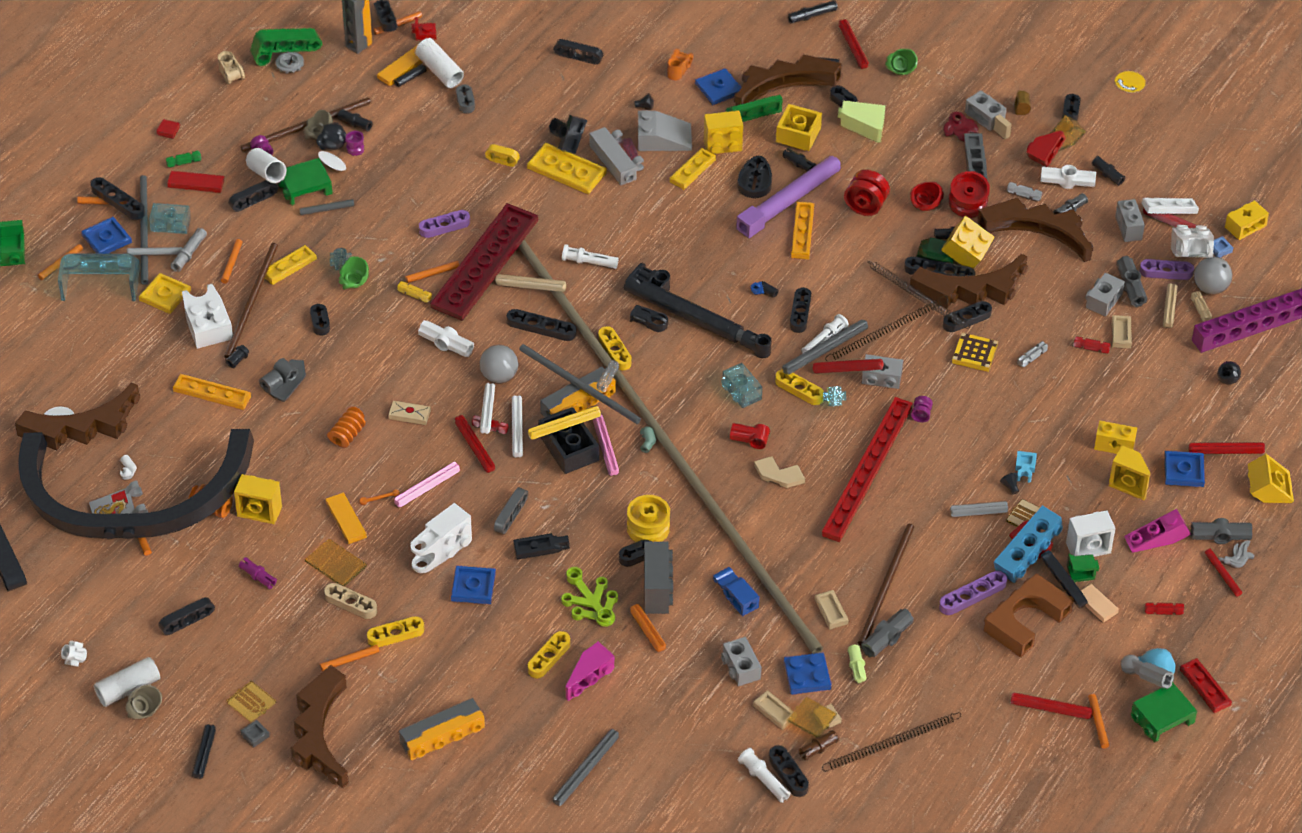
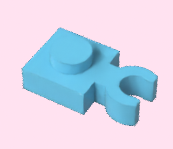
[1015,451,1037,483]

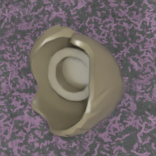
[303,110,333,139]
[125,684,162,719]

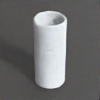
[415,38,464,88]
[246,148,287,183]
[94,657,160,707]

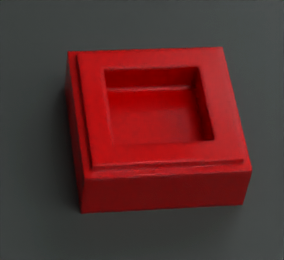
[156,119,180,139]

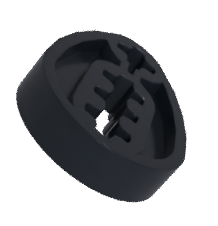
[737,155,772,198]

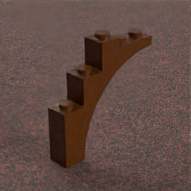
[734,54,842,106]
[977,197,1093,262]
[909,254,1028,309]
[15,383,140,451]
[291,665,349,788]

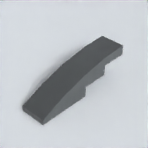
[964,133,987,179]

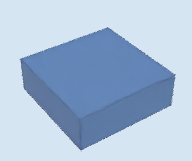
[1213,236,1233,257]

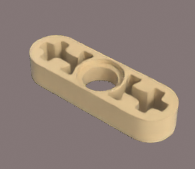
[324,583,377,619]

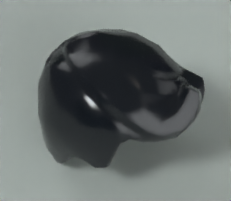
[316,122,346,150]

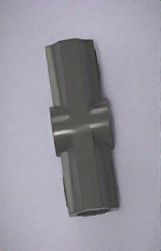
[1116,256,1147,307]
[1191,518,1253,544]
[861,609,914,657]

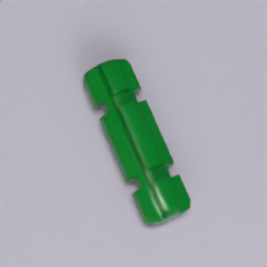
[166,150,201,168]

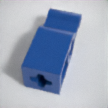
[713,567,759,616]

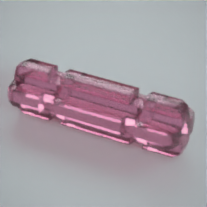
[623,137,638,160]

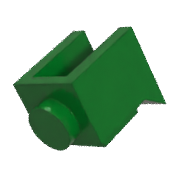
[1066,553,1099,582]

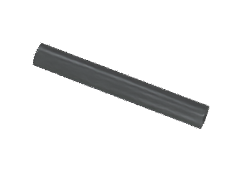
[299,199,354,215]

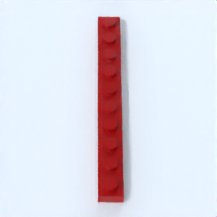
[822,397,913,542]

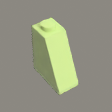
[838,101,886,143]

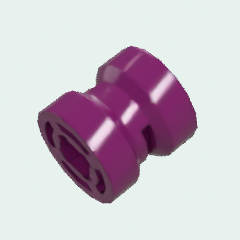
[346,131,364,156]
[250,135,273,155]
[911,396,933,423]

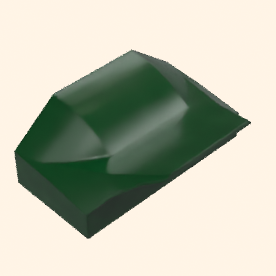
[916,237,954,264]

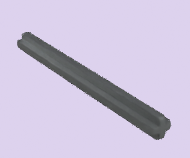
[782,320,868,375]

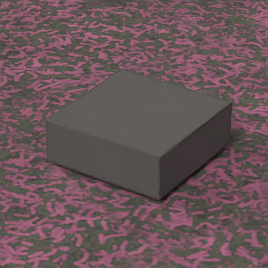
[240,720,270,748]

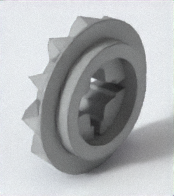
[276,52,304,74]

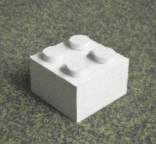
[1066,511,1116,557]

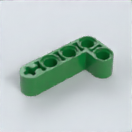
[250,28,323,66]

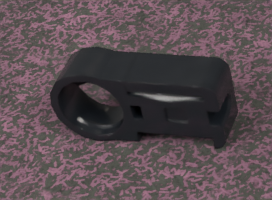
[630,305,668,332]

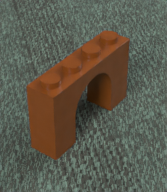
[984,573,1074,658]

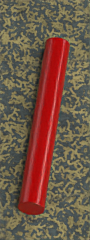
[1205,549,1242,597]

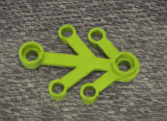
[561,567,618,627]

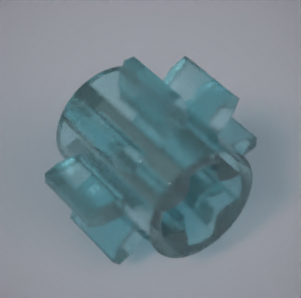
[329,248,352,271]
[823,386,846,406]

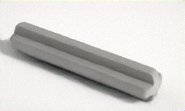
[950,501,1008,517]

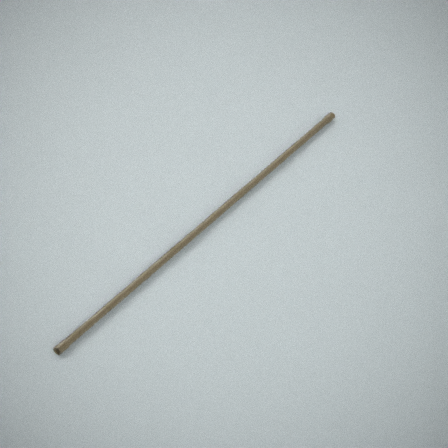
[519,240,823,654]

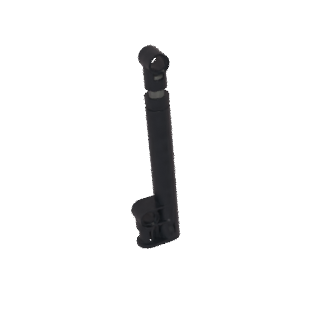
[624,263,772,358]

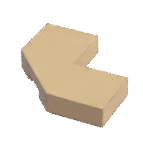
[754,456,805,488]

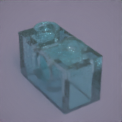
[149,203,191,234]
[721,363,762,408]

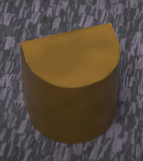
[1014,90,1031,115]

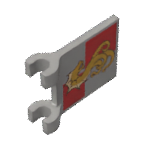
[89,481,148,514]

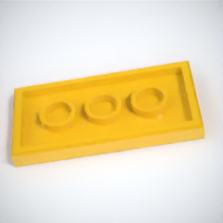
[527,143,607,194]

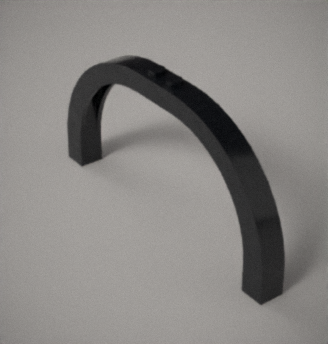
[18,429,254,539]

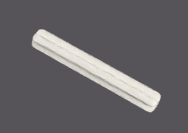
[480,383,495,434]
[512,395,523,458]

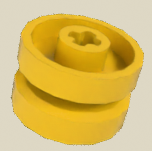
[627,495,670,542]

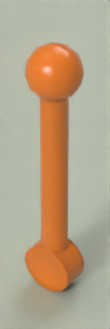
[360,489,400,505]

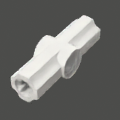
[1041,165,1096,189]
[418,320,474,357]

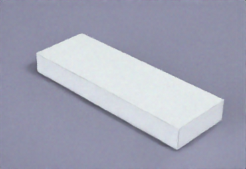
[1141,198,1199,214]

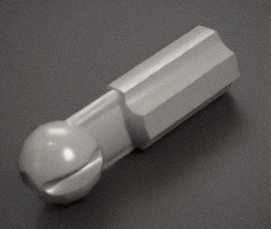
[1121,654,1174,689]

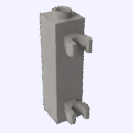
[589,127,644,185]

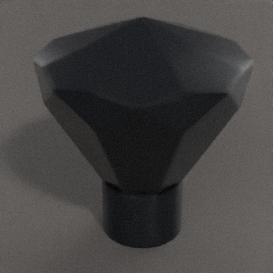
[634,93,654,110]
[1000,473,1019,495]

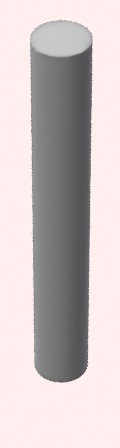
[127,247,182,255]

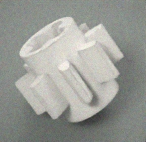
[61,641,87,667]

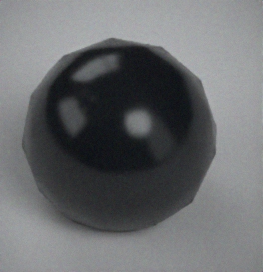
[1217,361,1242,385]

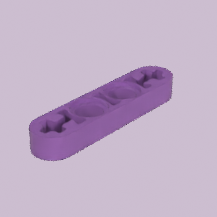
[939,571,1007,615]

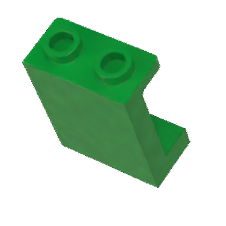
[278,158,333,205]
[0,220,25,266]
[1131,682,1198,742]

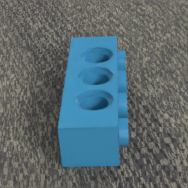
[994,505,1063,583]

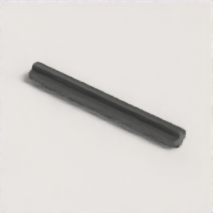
[553,729,619,806]

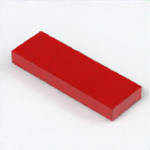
[167,170,225,193]
[1179,658,1232,713]

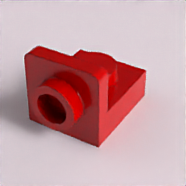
[411,17,436,41]

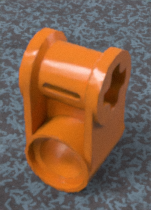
[667,49,693,80]

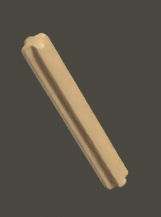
[495,274,566,292]

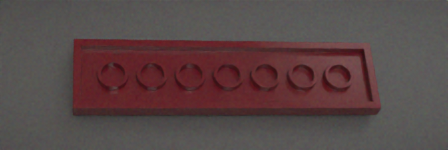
[430,203,539,321]

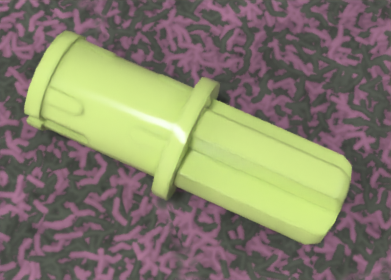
[847,645,866,683]

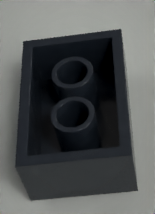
[538,407,599,474]

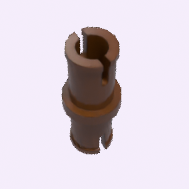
[798,730,839,761]

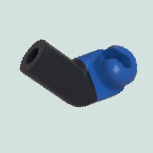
[750,281,779,297]

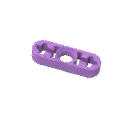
[419,210,470,238]
[1139,259,1194,280]

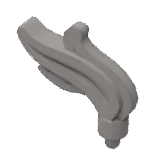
[1218,540,1254,568]

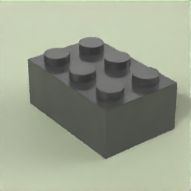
[644,542,673,614]

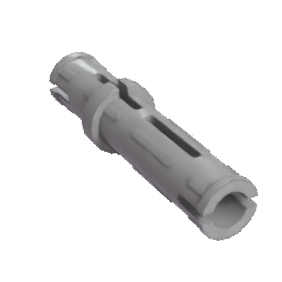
[170,228,207,272]

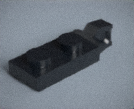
[513,533,570,560]

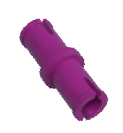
[239,557,277,589]

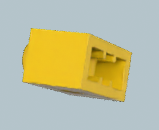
[1225,200,1269,240]
[1094,420,1137,454]

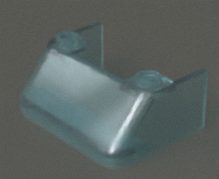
[58,254,140,301]

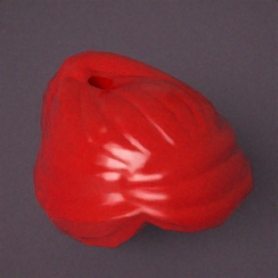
[910,182,944,211]

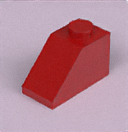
[1027,131,1066,167]

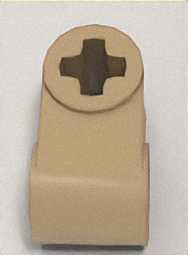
[218,51,245,84]

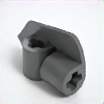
[259,358,306,402]

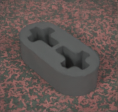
[456,84,475,114]

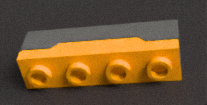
[342,0,372,54]
[540,367,616,417]
[399,698,485,760]

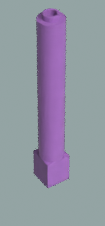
[736,156,841,238]

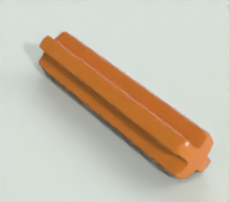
[630,604,666,652]

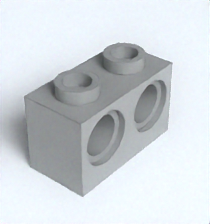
[965,90,1006,131]
[1115,199,1145,242]
[721,637,762,686]

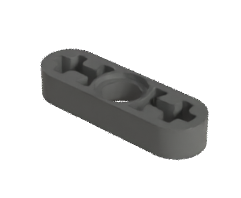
[494,487,528,534]

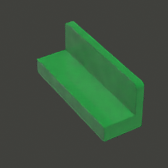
[726,95,783,122]

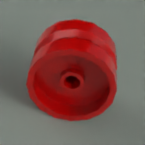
[844,170,890,216]
[948,171,990,218]

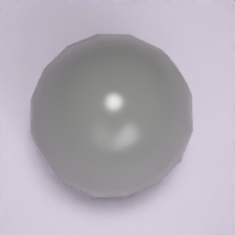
[1194,257,1232,294]
[479,344,519,384]

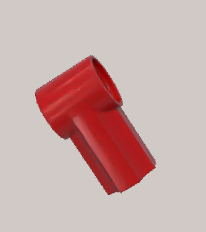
[730,423,770,450]

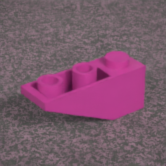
[1124,509,1191,553]
[566,641,615,701]

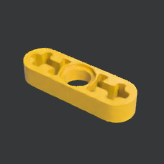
[598,326,632,371]
[775,369,824,405]
[367,616,424,647]
[528,631,570,679]

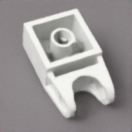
[1171,225,1214,258]
[182,284,233,349]
[410,503,472,573]

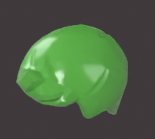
[885,49,918,75]
[339,256,369,289]

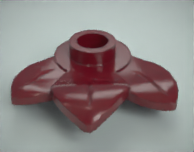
[943,111,979,142]

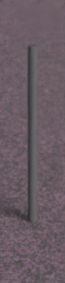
[140,175,149,285]
[519,344,641,424]

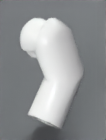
[120,455,137,480]

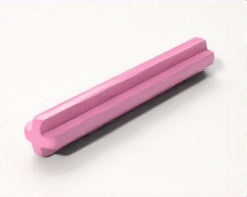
[593,415,619,476]
[394,462,460,508]

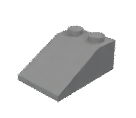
[638,111,692,151]

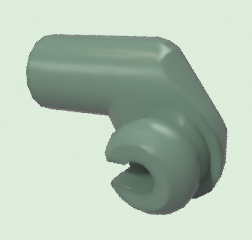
[640,426,656,453]

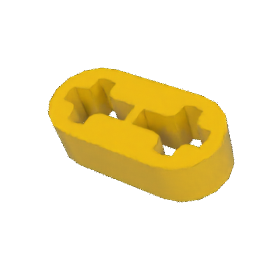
[485,144,520,167]

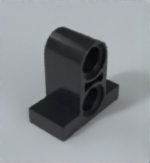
[549,115,587,154]

